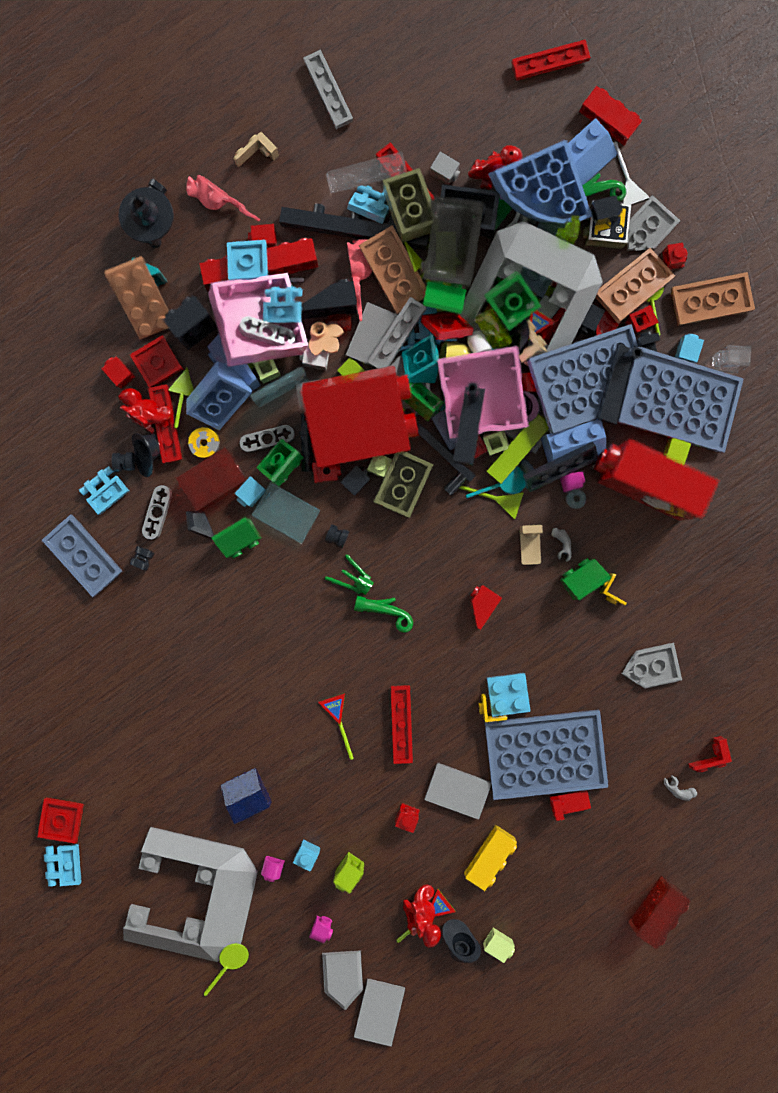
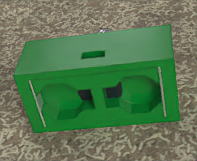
[403,382,444,421]

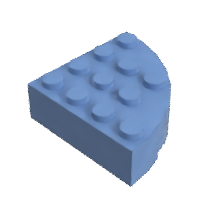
[489,140,592,224]

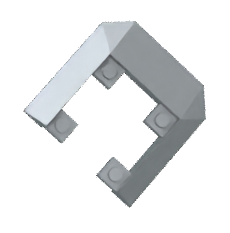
[458,221,602,352]
[123,827,258,962]

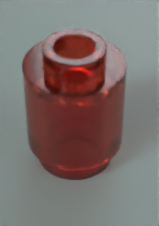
[324,314,352,333]

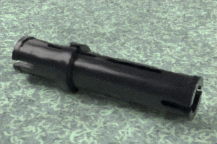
[299,413,313,472]

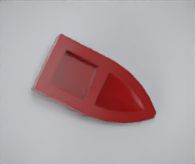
[596,310,621,336]

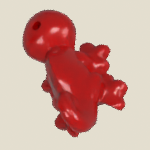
[468,145,522,190]
[118,388,172,434]
[403,884,441,948]

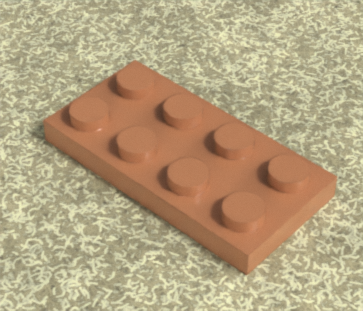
[358,225,426,314]
[595,248,675,323]
[105,257,169,339]
[671,272,755,326]

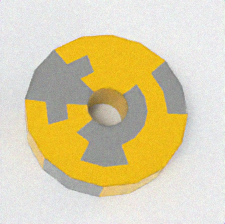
[188,427,220,458]

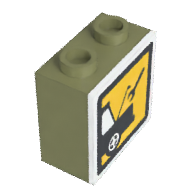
[583,201,631,249]

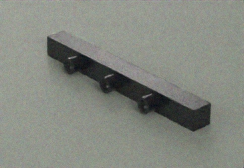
[279,203,429,250]

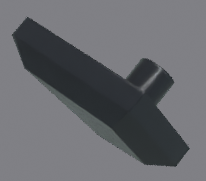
[186,511,215,539]

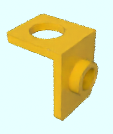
[599,573,627,606]
[479,694,507,722]

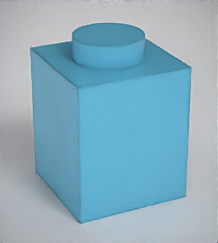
[675,334,704,364]
[235,476,267,507]
[293,840,320,871]

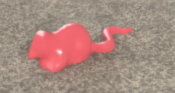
[186,175,260,221]
[347,239,372,321]

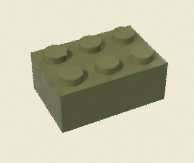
[383,168,439,243]
[374,451,433,518]

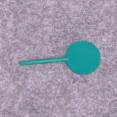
[466,466,526,498]

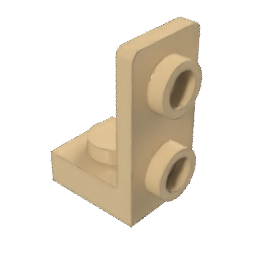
[233,132,279,167]
[519,320,548,365]
[520,525,542,565]

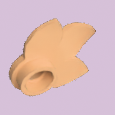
[309,322,344,356]

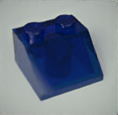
[221,768,272,824]

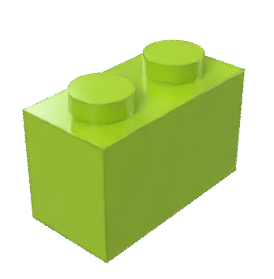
[334,852,364,893]

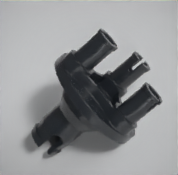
[119,187,174,248]

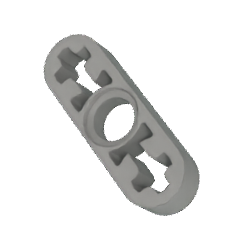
[239,316,295,347]
[240,425,295,453]
[142,485,172,539]

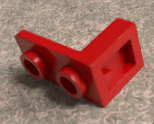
[689,736,732,772]
[549,790,591,821]

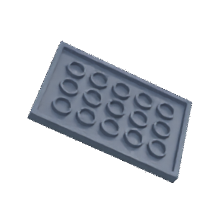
[527,324,638,434]
[617,346,743,453]
[485,710,608,800]

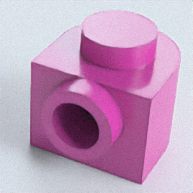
[560,472,585,492]
[261,856,284,882]
[309,916,333,943]

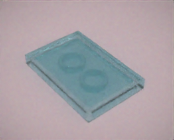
[251,367,308,407]
[252,482,321,543]

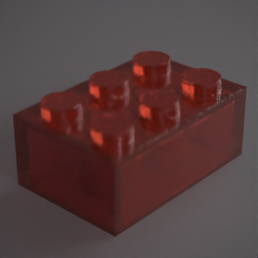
[176,448,247,512]
[628,876,691,950]

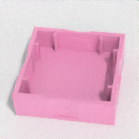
[208,273,308,367]
[438,346,528,439]

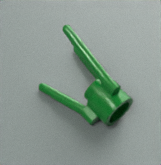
[325,554,374,595]

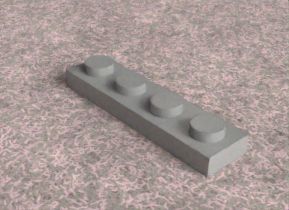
[303,50,353,129]
[368,297,427,369]

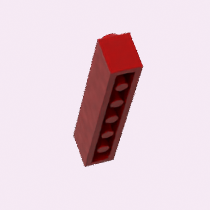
[199,238,319,292]

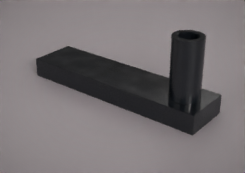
[596,344,643,425]
[453,382,485,466]
[417,424,476,496]
[518,442,599,492]

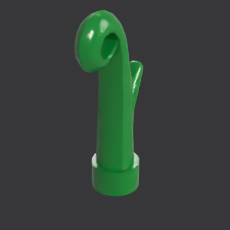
[582,173,627,201]
[354,596,413,633]

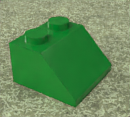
[484,271,541,330]
[423,278,466,314]
[256,439,304,486]
[211,518,262,559]
[560,558,612,600]

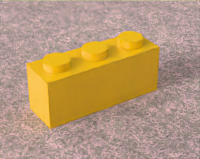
[464,825,517,891]

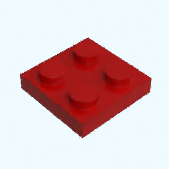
[421,311,474,340]
[130,335,183,388]
[37,797,84,844]

